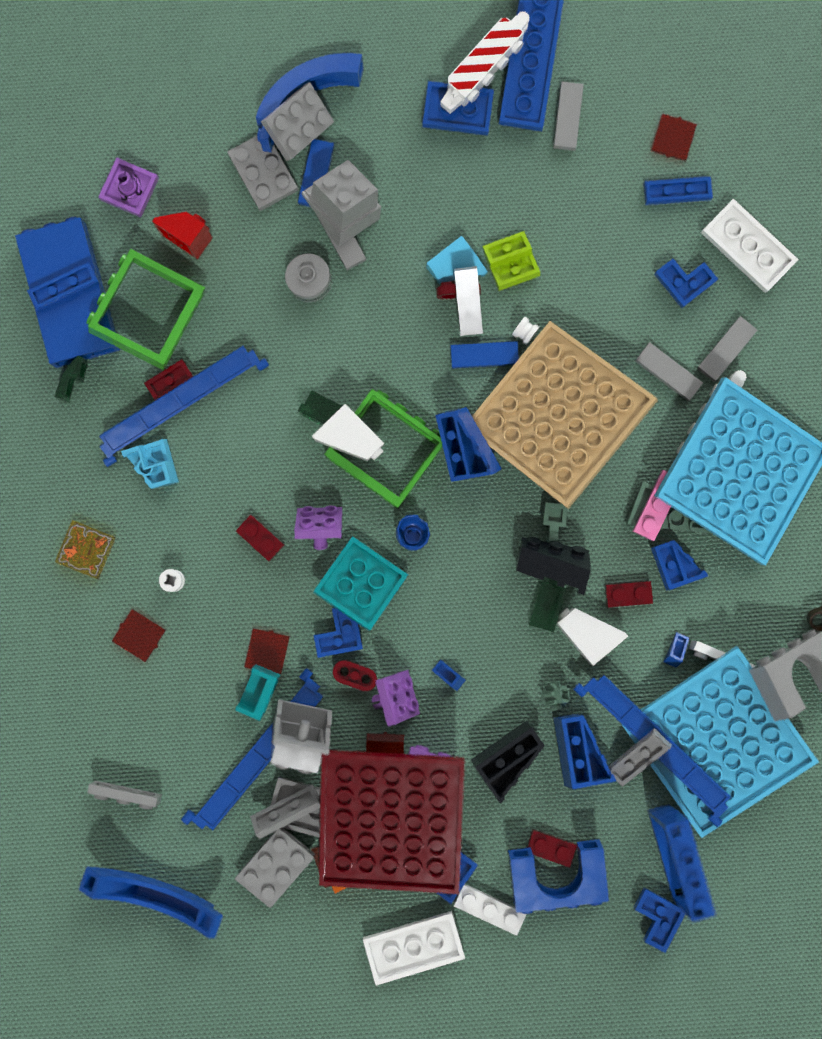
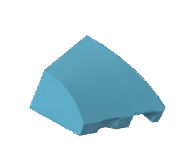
[426,236,487,284]
[121,439,179,489]

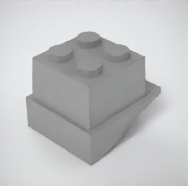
[302,160,381,246]
[271,699,332,774]

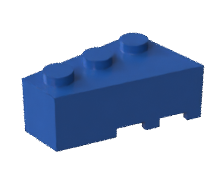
[435,407,502,482]
[553,714,616,789]

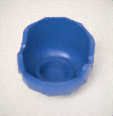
[396,514,430,551]

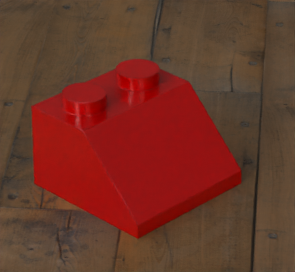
[152,212,212,260]

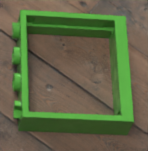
[86,249,205,371]
[324,389,443,509]

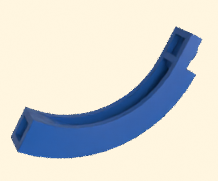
[256,53,364,153]
[78,867,223,938]

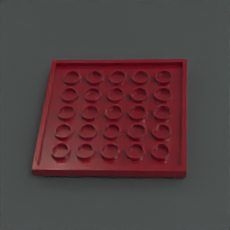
[319,750,465,894]

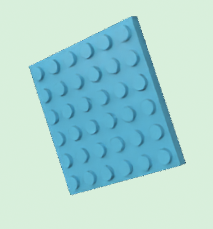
[654,377,822,566]
[622,646,819,838]

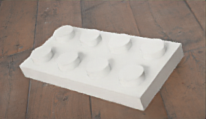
[701,199,798,293]
[363,911,465,985]

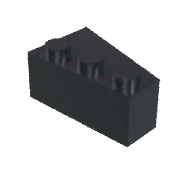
[516,537,591,595]
[471,720,545,805]

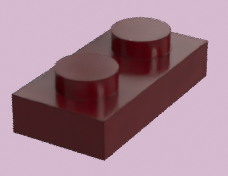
[144,359,193,400]
[236,515,285,562]
[604,581,653,608]
[526,829,577,868]

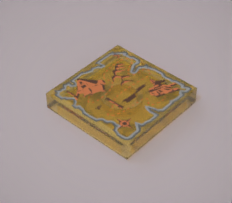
[55,520,116,579]

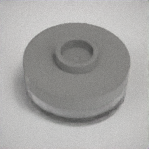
[285,254,332,302]

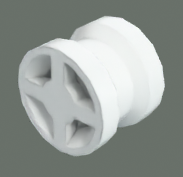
[512,317,539,345]
[159,569,185,592]

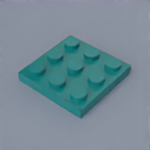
[313,536,408,632]

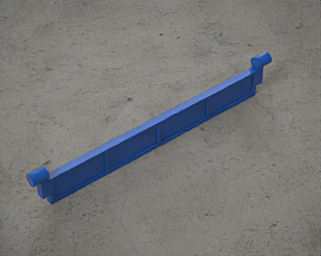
[99,345,269,467]
[181,668,323,830]
[573,675,731,827]

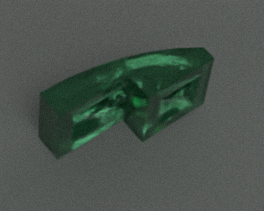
[55,356,88,403]

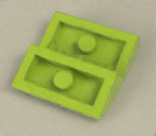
[482,231,540,291]

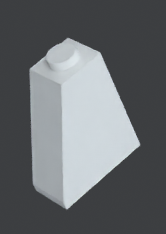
[312,404,384,461]
[555,608,628,666]

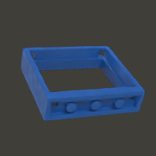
[647,804,716,922]

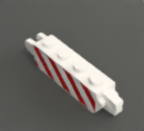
[440,11,530,114]

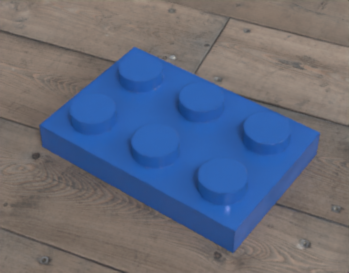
[423,81,494,136]

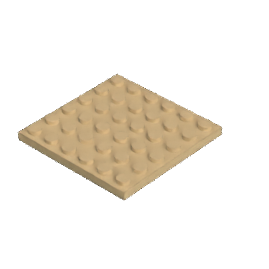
[472,321,658,509]

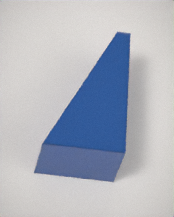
[663,632,689,668]
[432,660,466,691]

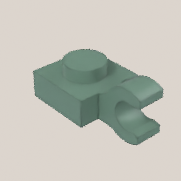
[542,502,568,542]

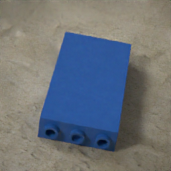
[15,217,121,368]

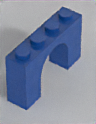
[508,839,609,914]

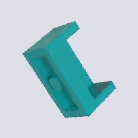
[235,664,281,721]

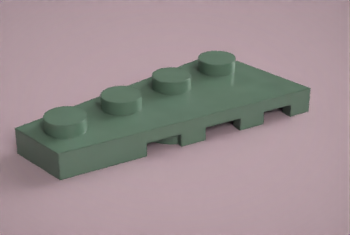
[626,482,712,534]

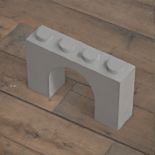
[749,629,822,721]

